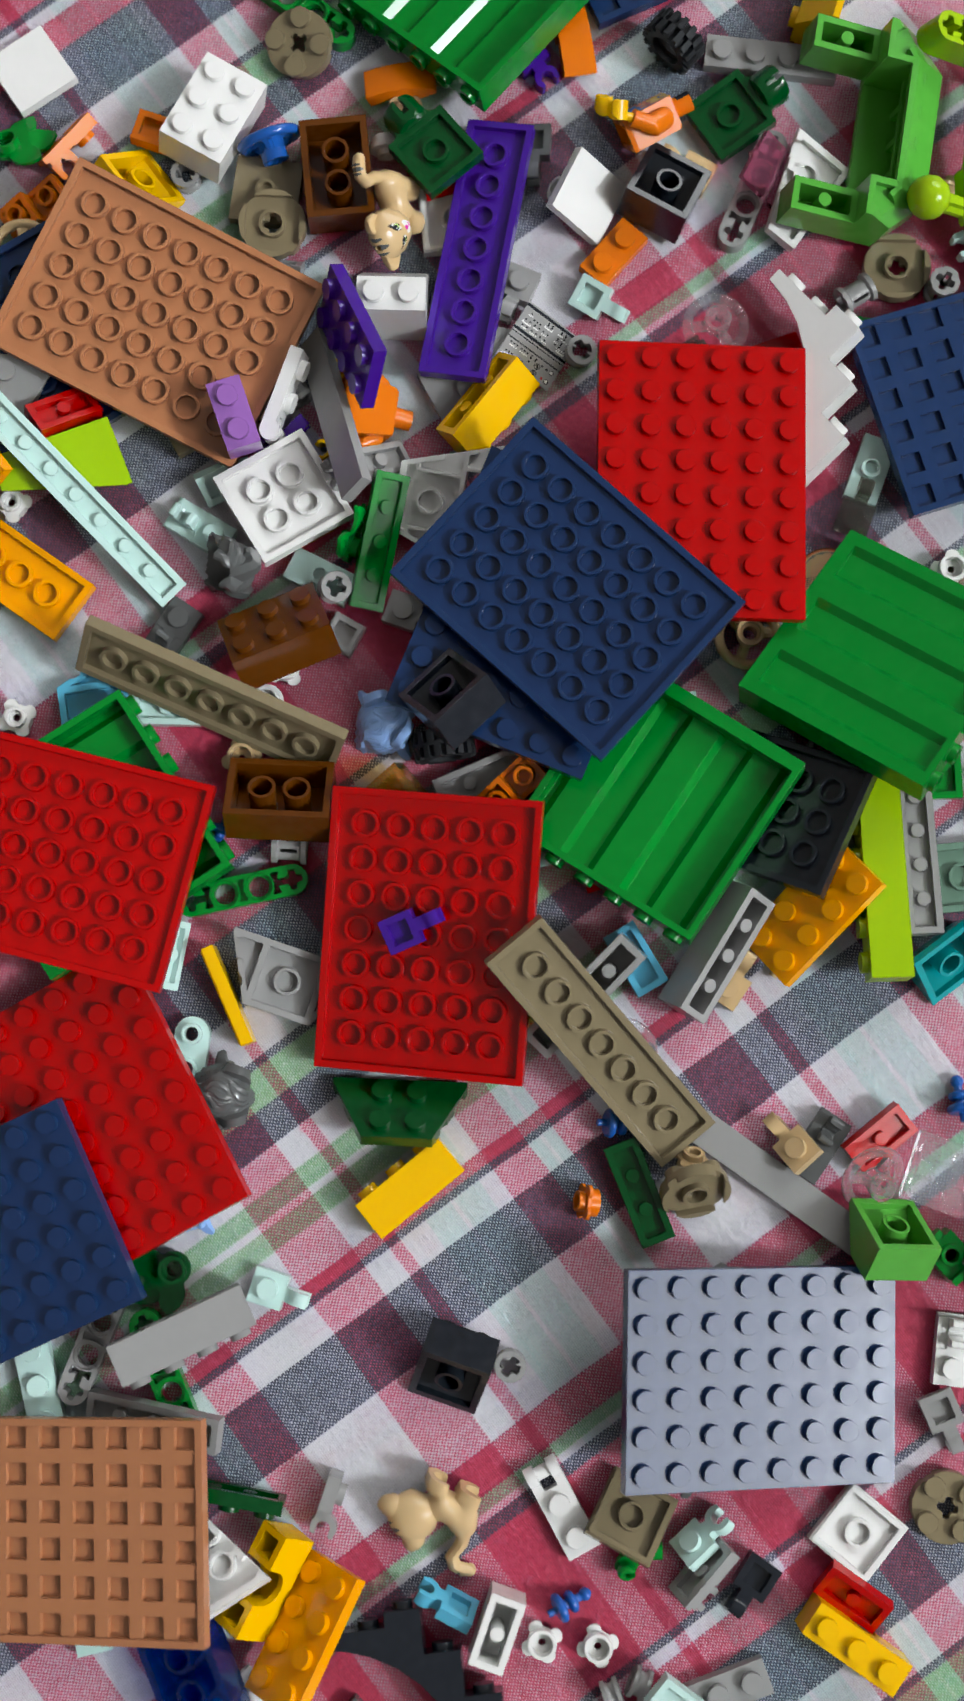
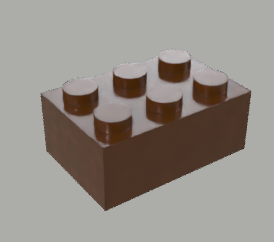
[298,114,376,235]
[217,582,342,688]
[222,757,336,842]

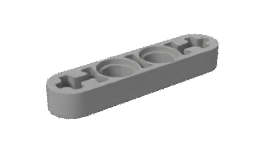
[716,130,787,254]
[57,1307,126,1406]

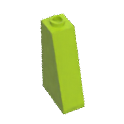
[0,417,133,492]

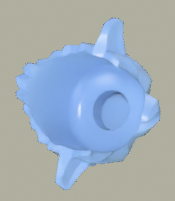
[354,689,415,761]

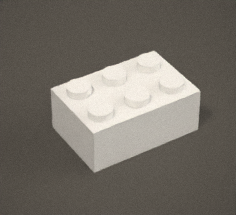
[159,51,267,184]

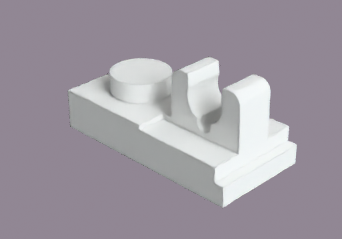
[930,1311,964,1388]

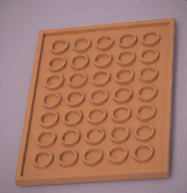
[0,157,323,468]

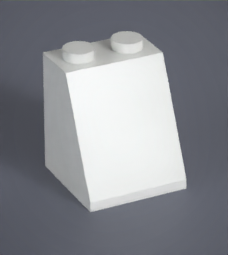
[356,272,429,341]

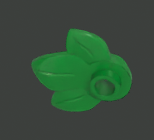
[0,116,57,166]
[336,503,367,563]

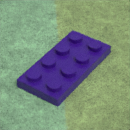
[316,264,387,409]

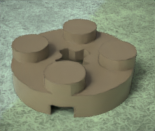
[265,6,334,80]
[238,188,307,260]
[861,233,931,303]
[659,1159,731,1218]
[909,1468,964,1545]

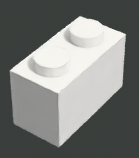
[468,1581,527,1677]

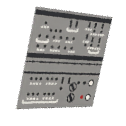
[496,301,577,391]

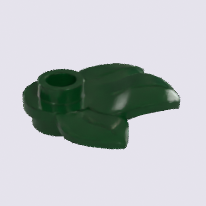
[133,1249,191,1315]

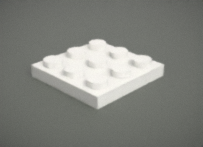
[213,428,354,567]

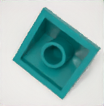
[912,919,964,1006]

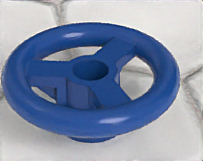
[237,123,300,167]

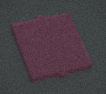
[739,130,790,209]

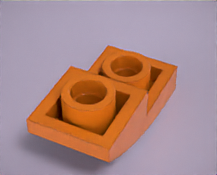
[554,6,597,79]
[364,62,437,107]
[0,173,64,239]
[478,757,547,800]

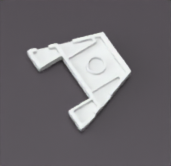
[399,446,505,543]

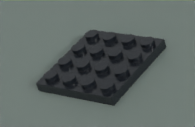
[740,729,878,900]

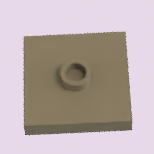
[228,155,304,229]
[583,1466,679,1568]

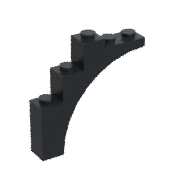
[334,1598,504,1701]

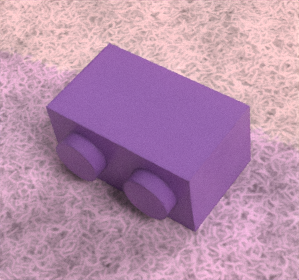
[205,374,263,459]

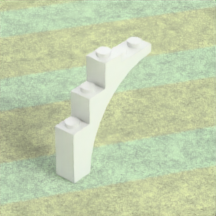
[770,269,865,487]

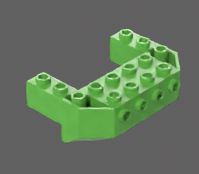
[776,13,942,247]

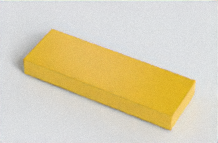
[200,945,257,1046]

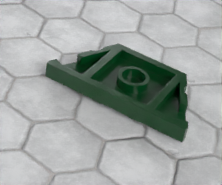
[333,1077,468,1147]

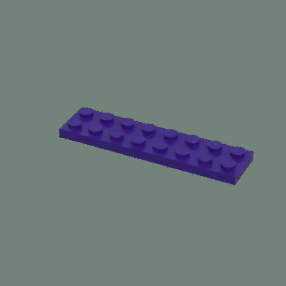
[418,119,536,383]

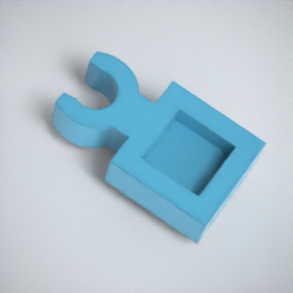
[413,1576,479,1635]

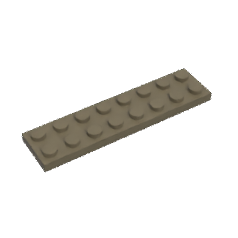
[75,615,349,765]
[484,914,716,1167]

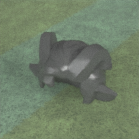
[204,532,262,599]
[194,1049,255,1131]

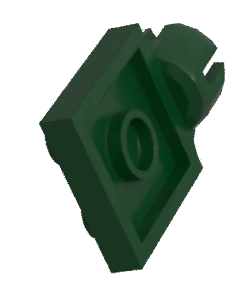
[685,65,790,165]
[383,94,484,200]

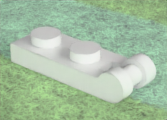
[259,345,311,445]
[522,1453,601,1562]

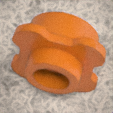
[573,1183,601,1220]

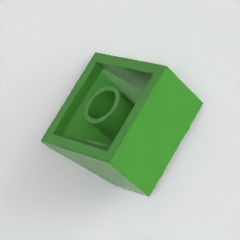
[849,1198,942,1281]

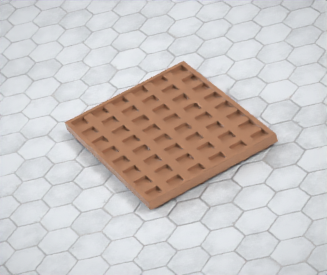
[0,1416,210,1650]

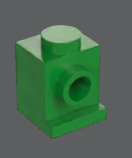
[932,1227,964,1287]

